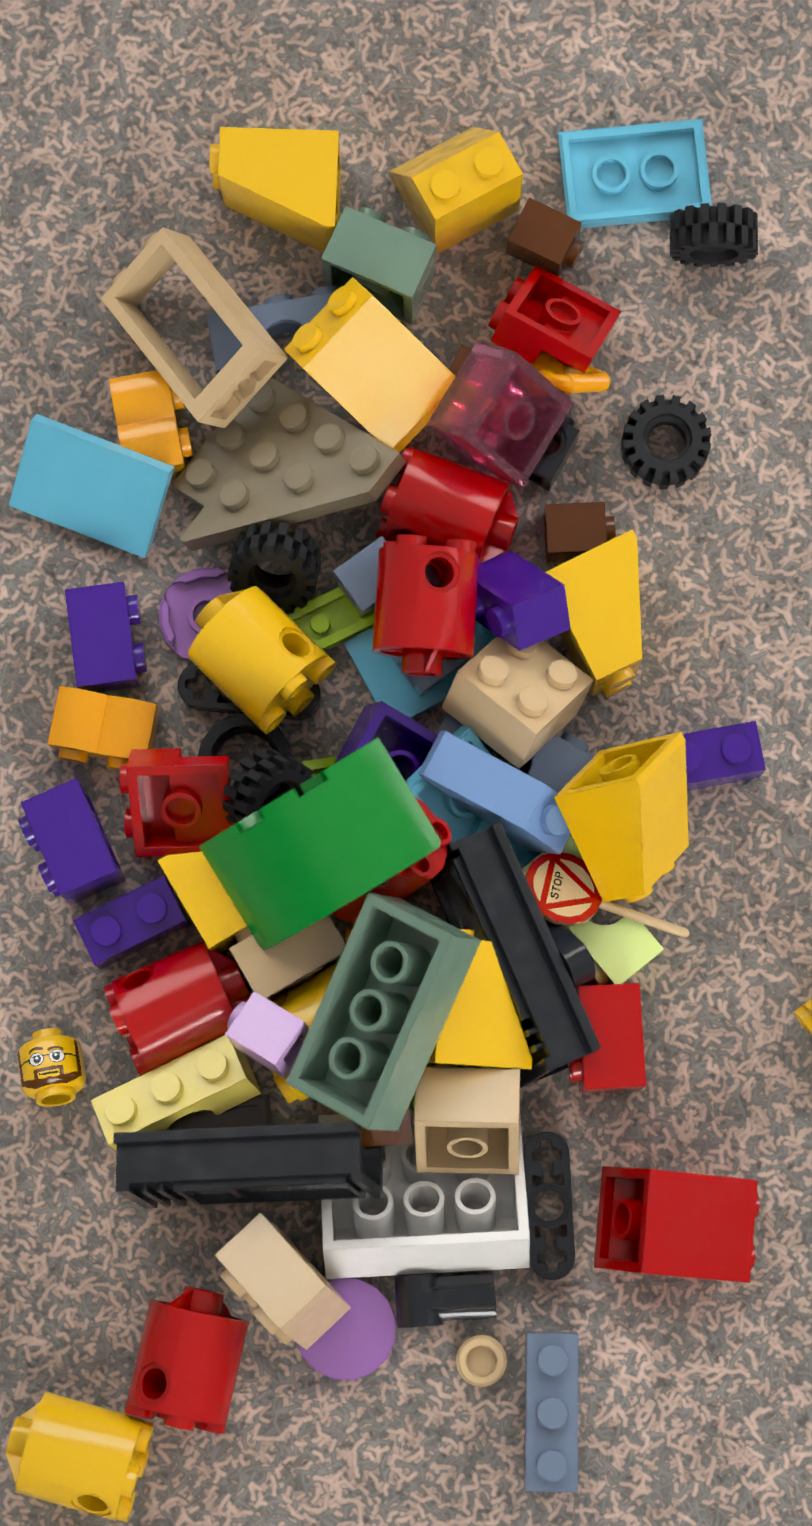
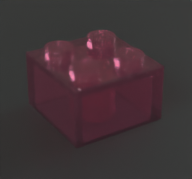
[426,340,574,487]

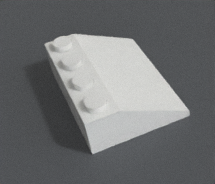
[318,1110,530,1279]

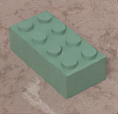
[286,892,481,1131]

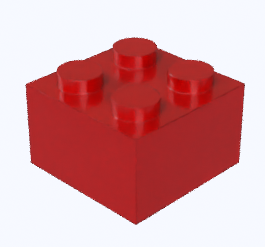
[568,983,646,1093]

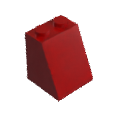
[594,1166,760,1283]

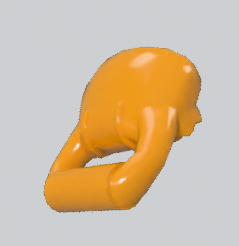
[522,351,611,394]

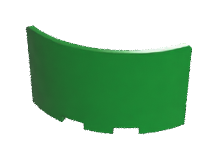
[199,737,441,950]

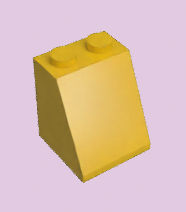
[209,127,341,253]
[389,127,523,255]
[284,277,464,453]
[545,529,642,698]
[554,732,689,903]
[158,852,247,953]
[428,929,532,1069]

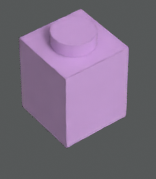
[225,991,309,1079]

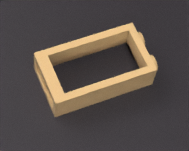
[101,227,288,429]

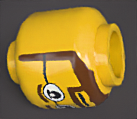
[17,1028,86,1107]

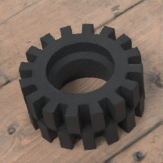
[670,203,758,267]
[621,395,712,490]
[227,521,321,614]
[222,749,314,826]

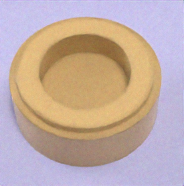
[456,1335,507,1387]

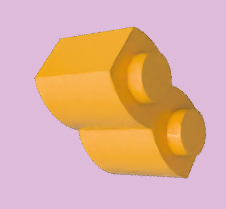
[109,370,193,473]
[47,686,161,771]

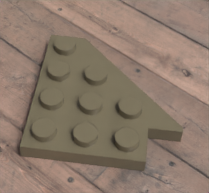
[172,377,406,551]

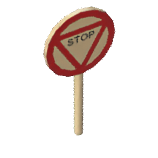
[525,852,689,938]

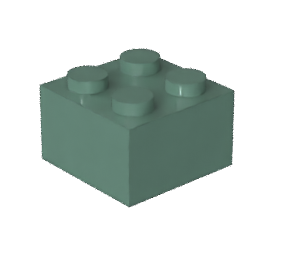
[321,206,436,325]

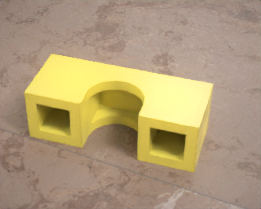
[91,1035,262,1151]

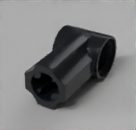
[394,1273,497,1328]

